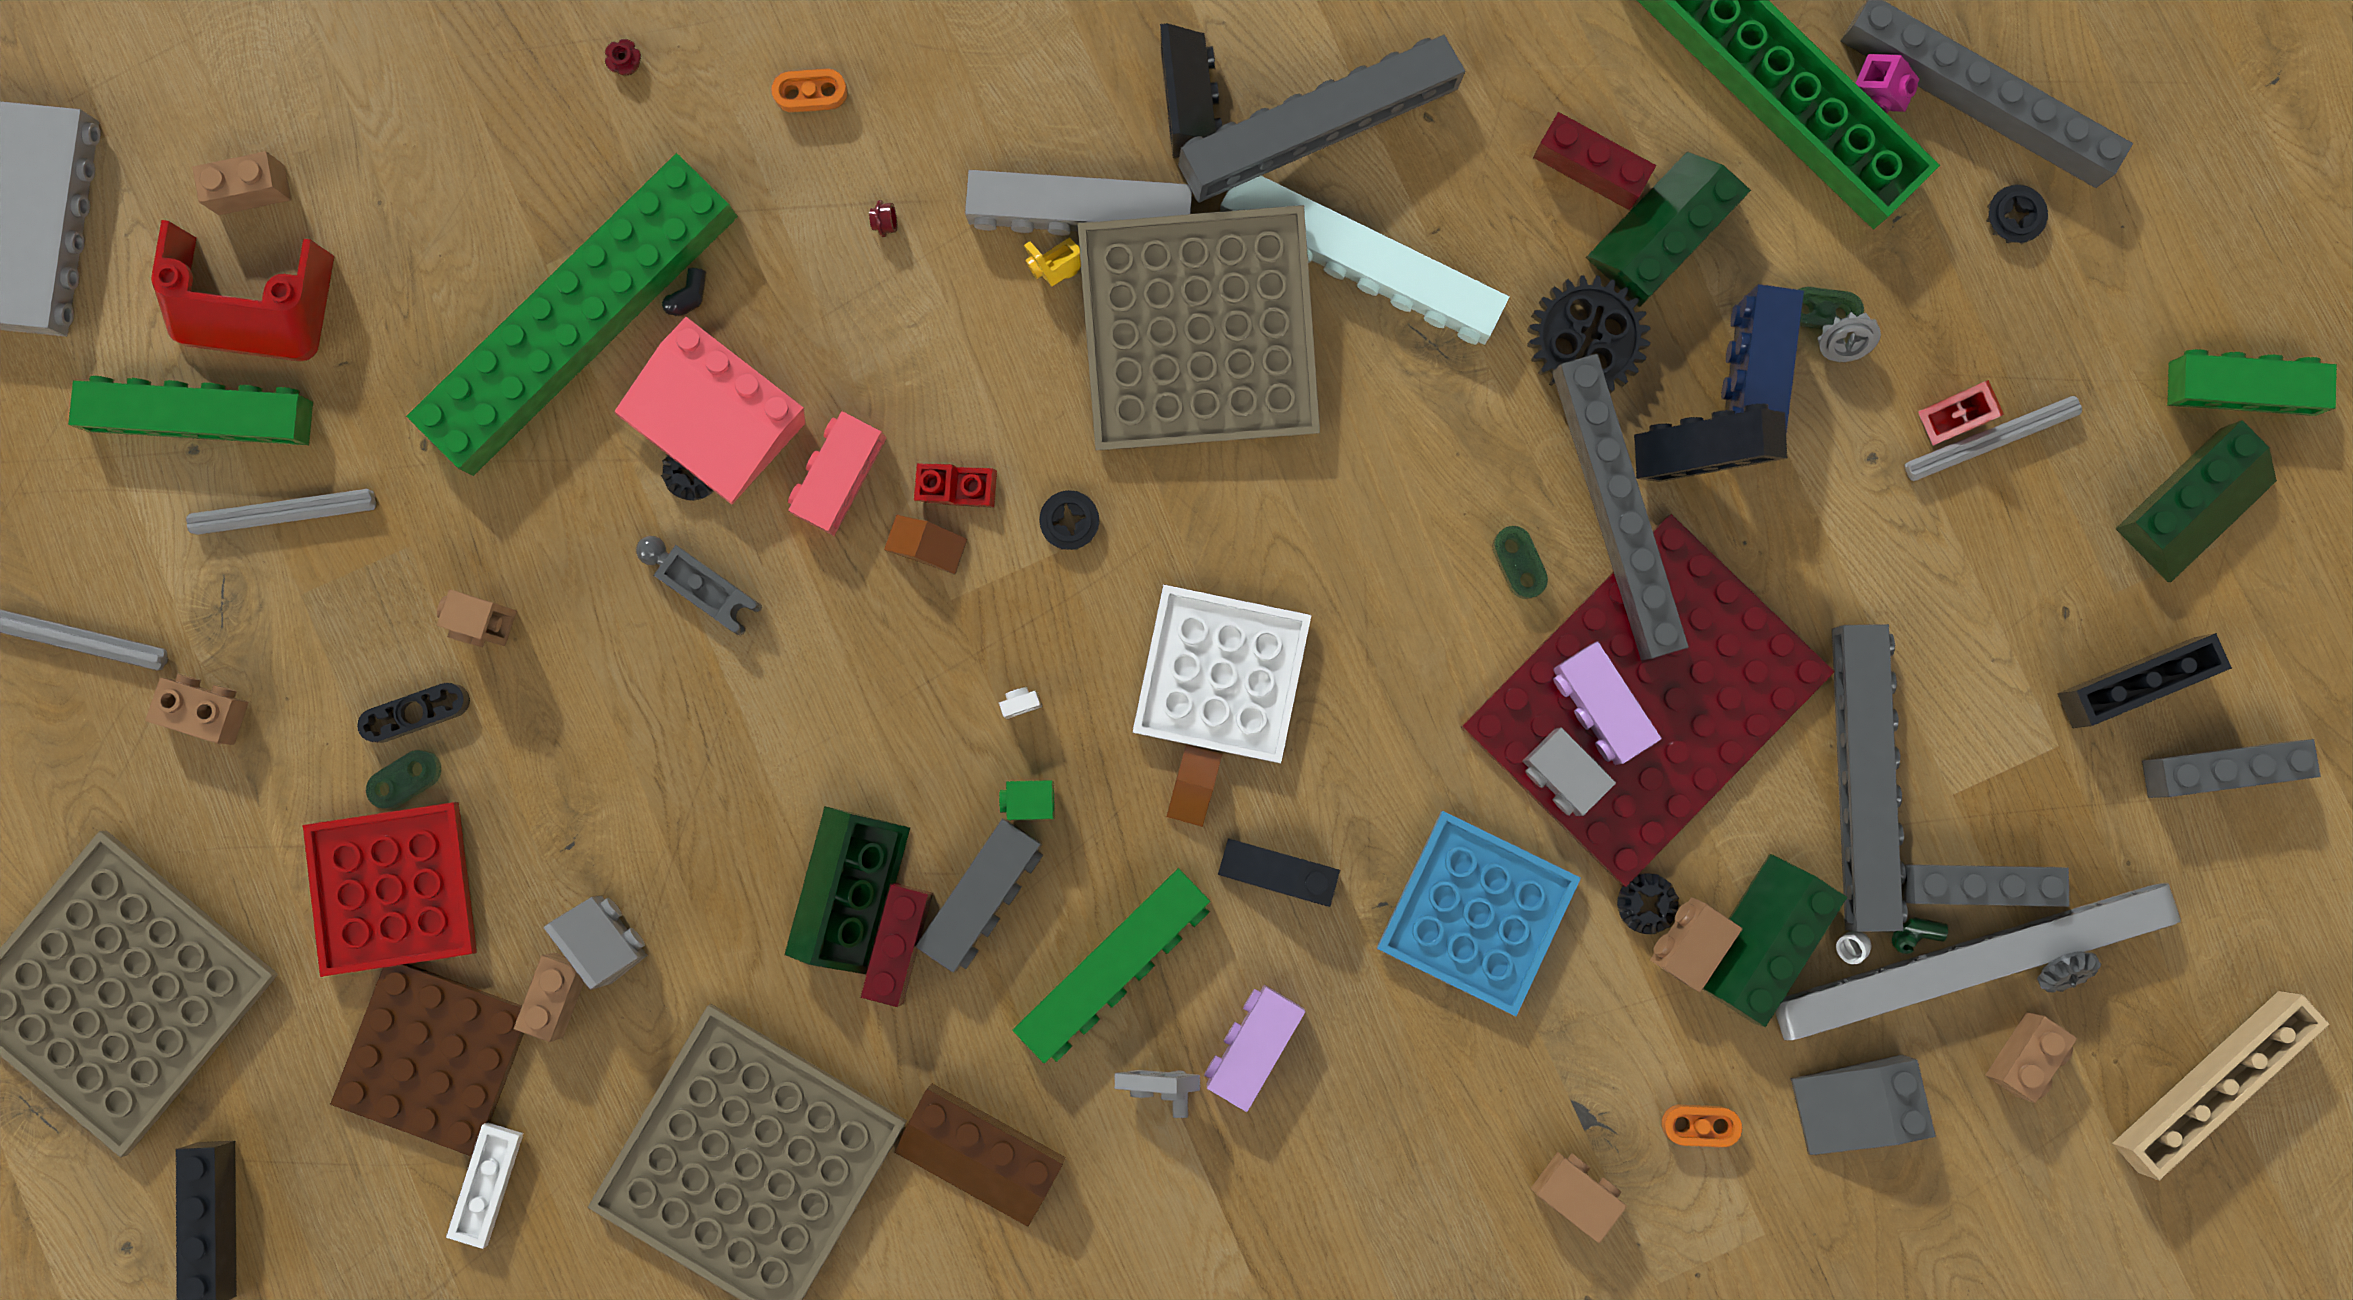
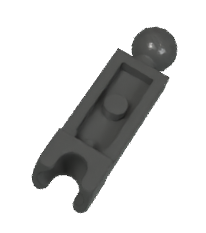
[636,536,762,636]

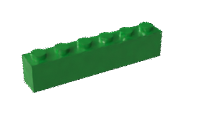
[68,376,313,446]
[1012,868,1211,1064]

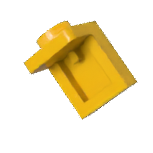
[1024,237,1081,287]

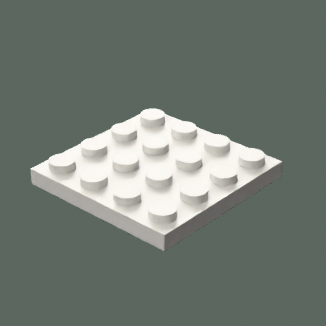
[1133,585,1311,764]

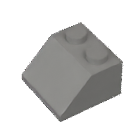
[543,896,648,990]

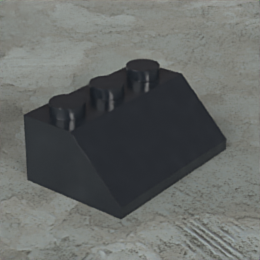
[1160,23,1222,158]

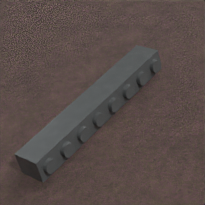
[1840,0,2133,188]
[1178,35,1466,203]
[1552,354,1688,660]
[1832,624,1907,932]

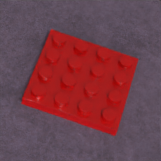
[302,802,477,977]

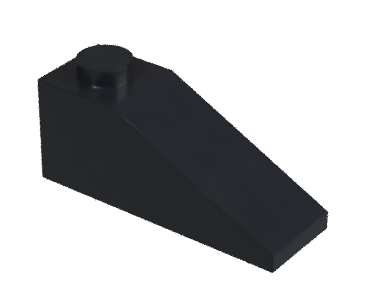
[1218,838,1340,907]

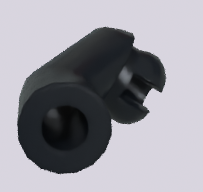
[662,268,706,317]

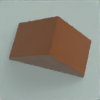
[884,515,967,574]
[1166,744,1223,827]

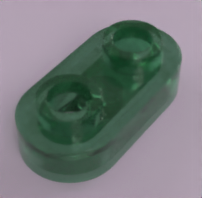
[1798,287,1864,329]
[1493,526,1548,599]
[366,750,441,809]

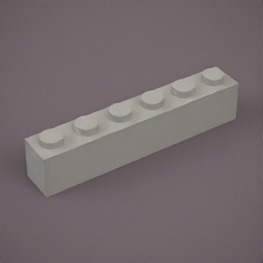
[965,170,1192,235]

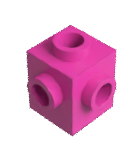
[1855,54,1919,113]

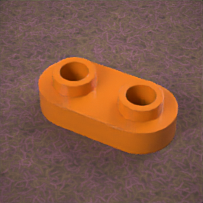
[772,69,848,112]
[1662,1105,1742,1147]

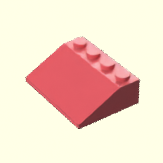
[615,317,805,504]

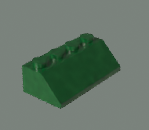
[1586,152,1751,308]
[2115,420,2277,583]
[784,806,910,974]
[1702,854,1848,1027]

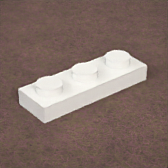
[446,1123,524,1249]

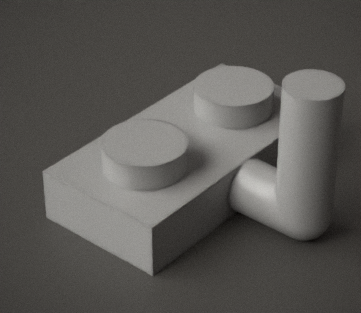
[1115,1070,1200,1118]

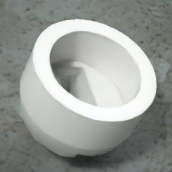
[1836,931,1872,964]

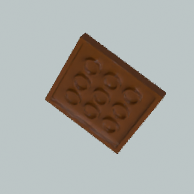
[330,964,524,1157]

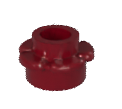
[605,39,641,75]
[869,200,897,237]

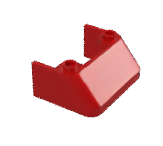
[151,220,335,361]

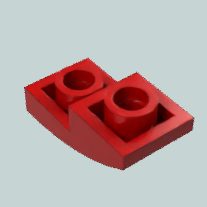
[914,463,997,508]

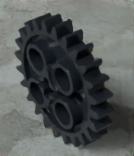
[1527,275,1651,394]

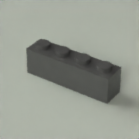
[2142,739,2321,798]
[915,819,1043,973]
[1901,864,2069,906]

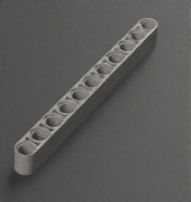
[1775,883,2181,1041]

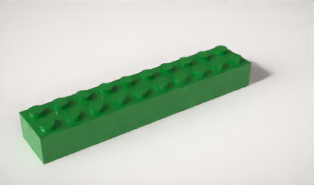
[1637,0,1940,230]
[406,153,738,476]

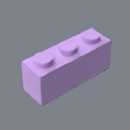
[1553,641,1662,765]
[1204,985,1306,1112]

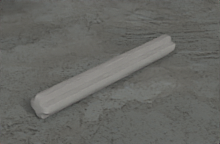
[1905,396,2082,481]
[186,489,376,535]
[0,609,168,671]

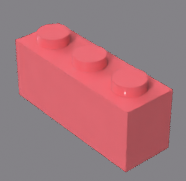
[788,411,887,536]

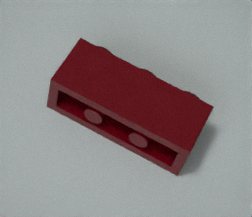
[1533,112,1657,210]
[860,883,933,1007]

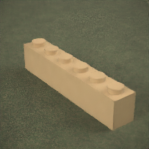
[2112,991,2329,1180]

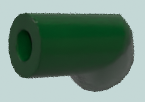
[1892,917,1948,954]

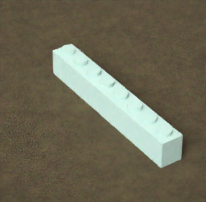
[1220,176,1509,345]

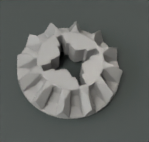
[1818,312,1881,362]

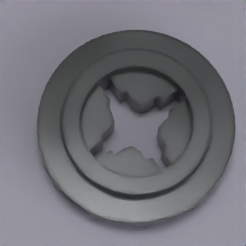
[2037,952,2101,992]

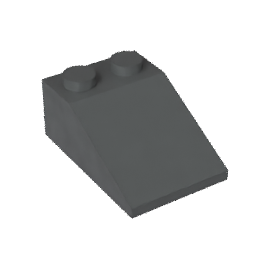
[1790,1055,1936,1155]

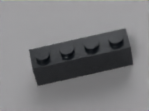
[1634,404,1788,482]
[2057,633,2232,728]
[176,1141,237,1300]

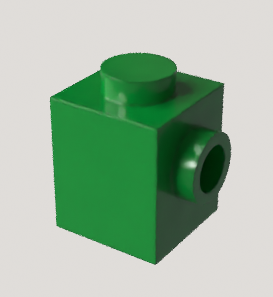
[999,780,1055,820]

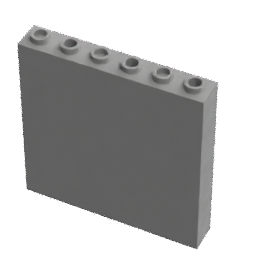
[0,101,100,337]

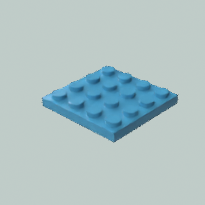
[1377,811,1581,1016]

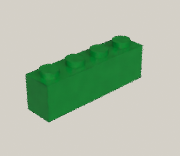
[2167,349,2337,416]

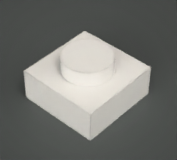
[999,687,1042,719]

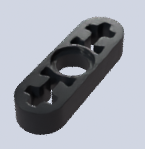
[357,683,470,743]

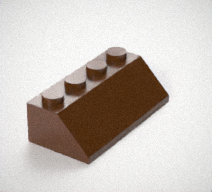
[894,1083,1066,1227]

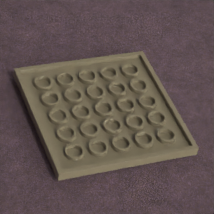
[1078,205,1320,451]
[0,831,279,1157]
[587,1004,907,1300]

